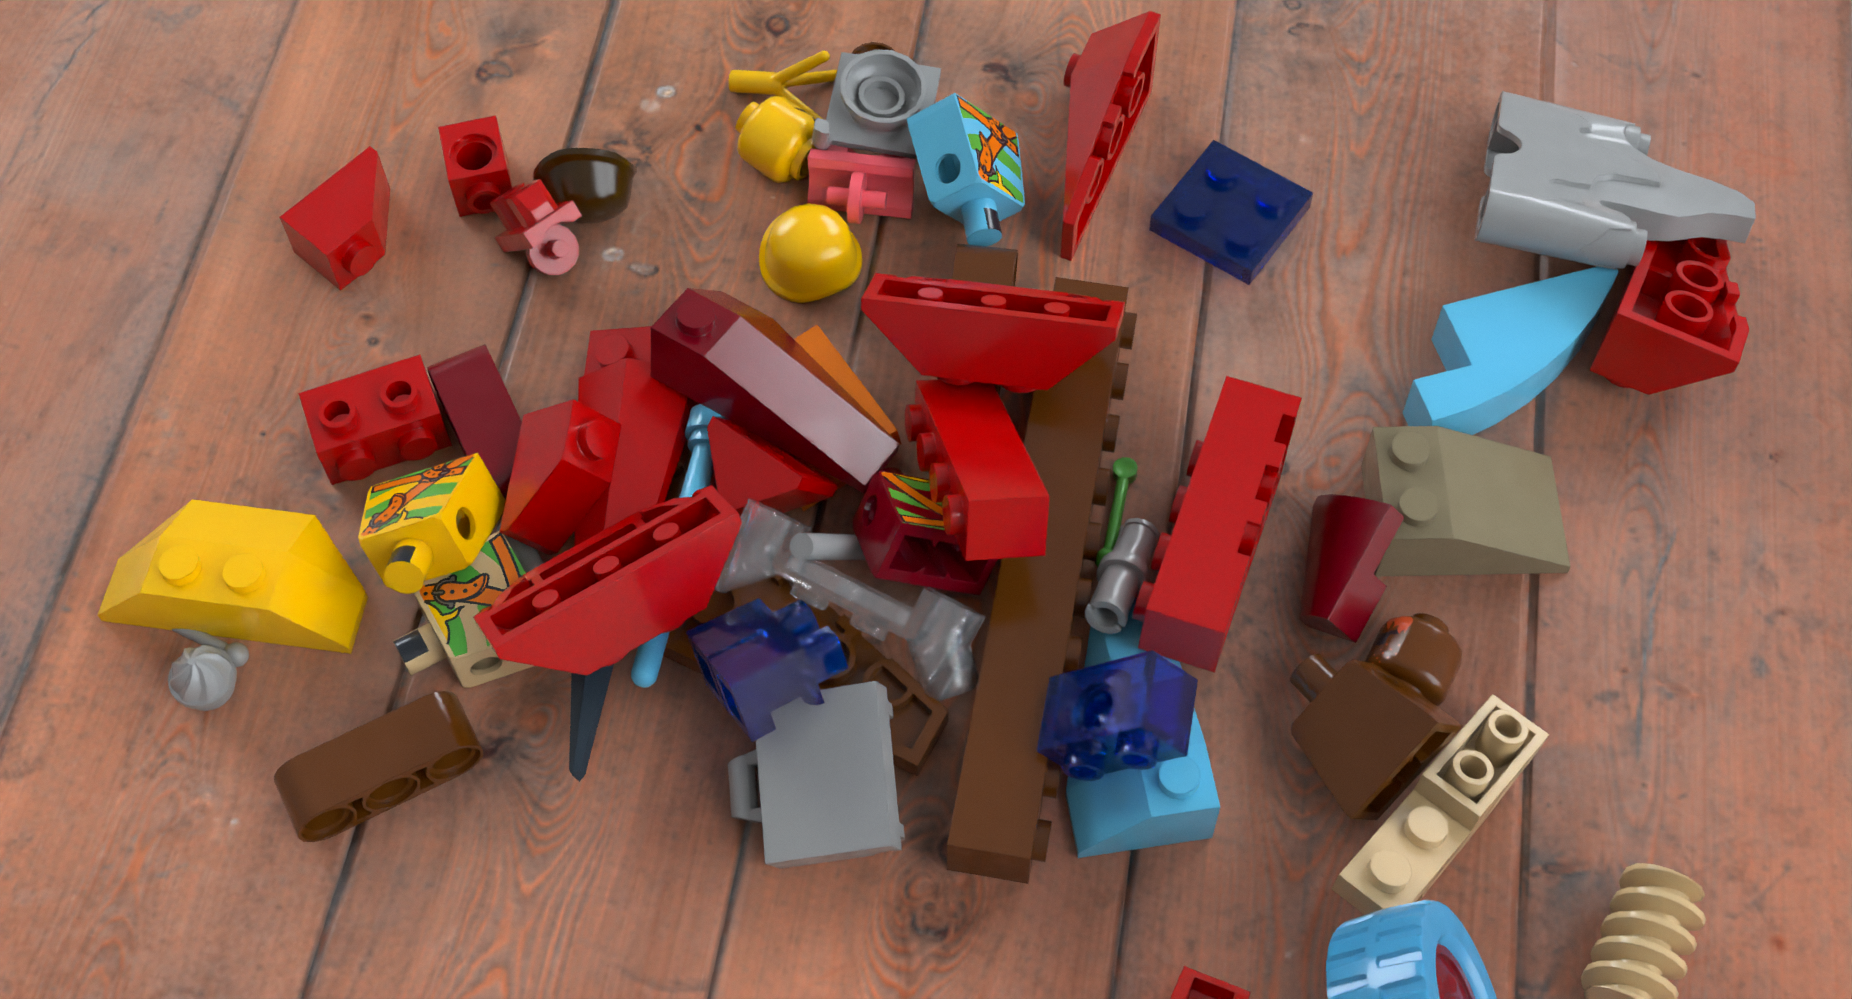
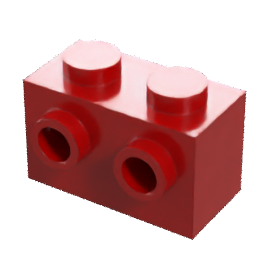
[298,354,452,485]

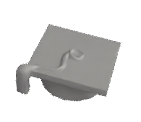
[812,50,941,159]

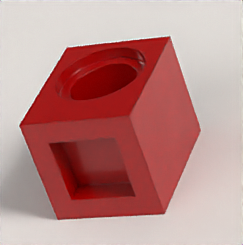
[438,115,513,217]

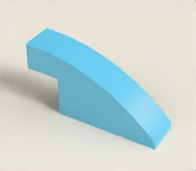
[1403,266,1618,435]

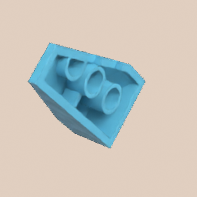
[1065,597,1220,858]

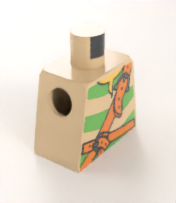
[393,531,533,688]

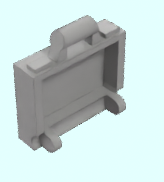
[728,681,905,869]

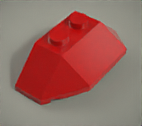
[861,273,1125,393]
[473,485,742,676]

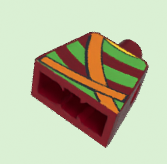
[852,467,998,596]

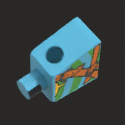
[907,93,1025,246]

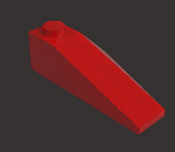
[1060,11,1161,261]
[1589,237,1749,395]

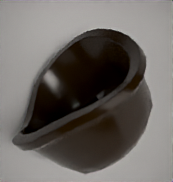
[533,148,637,223]

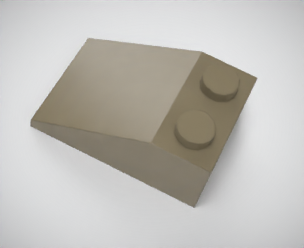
[1361,426,1570,576]

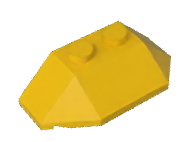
[97,499,368,654]

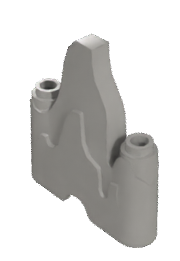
[1474,91,1756,270]

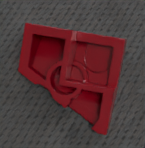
[1300,494,1404,643]

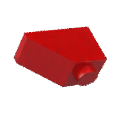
[279,146,390,291]
[499,399,622,555]

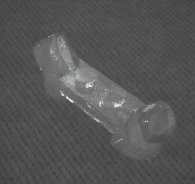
[714,498,985,701]

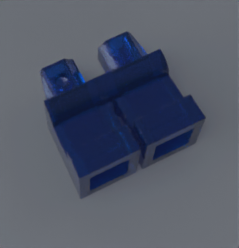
[686,598,848,742]

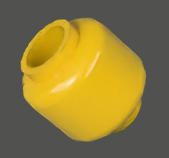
[735,96,817,183]

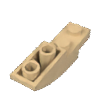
[1331,694,1549,915]

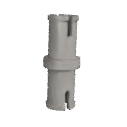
[1085,518,1160,634]

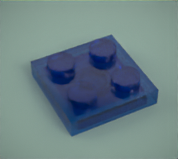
[1149,140,1313,285]

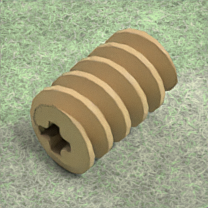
[1581,863,1706,999]

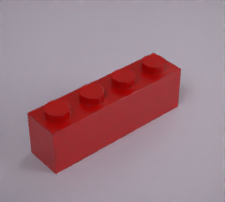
[905,379,1050,561]

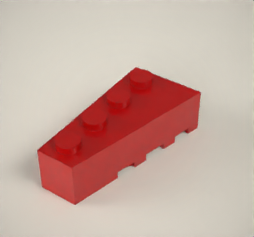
[1132,376,1302,673]

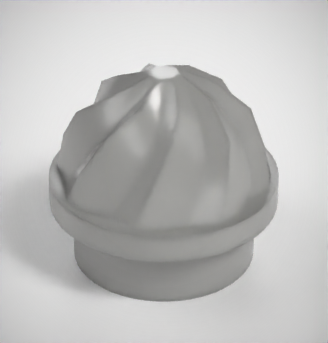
[168,645,237,711]

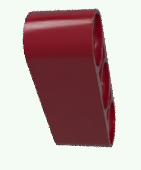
[427,344,522,500]

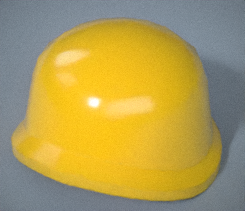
[759,204,862,303]

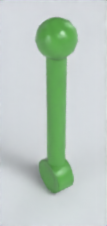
[1095,457,1138,567]

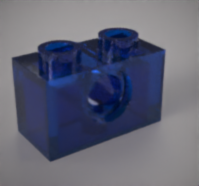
[1037,650,1198,781]

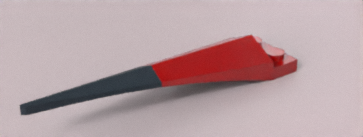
[569,326,700,782]

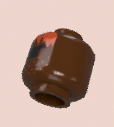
[1365,613,1462,707]

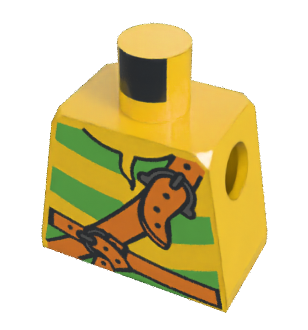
[358,453,506,594]

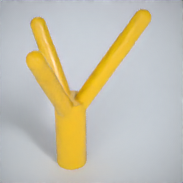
[729,50,837,119]

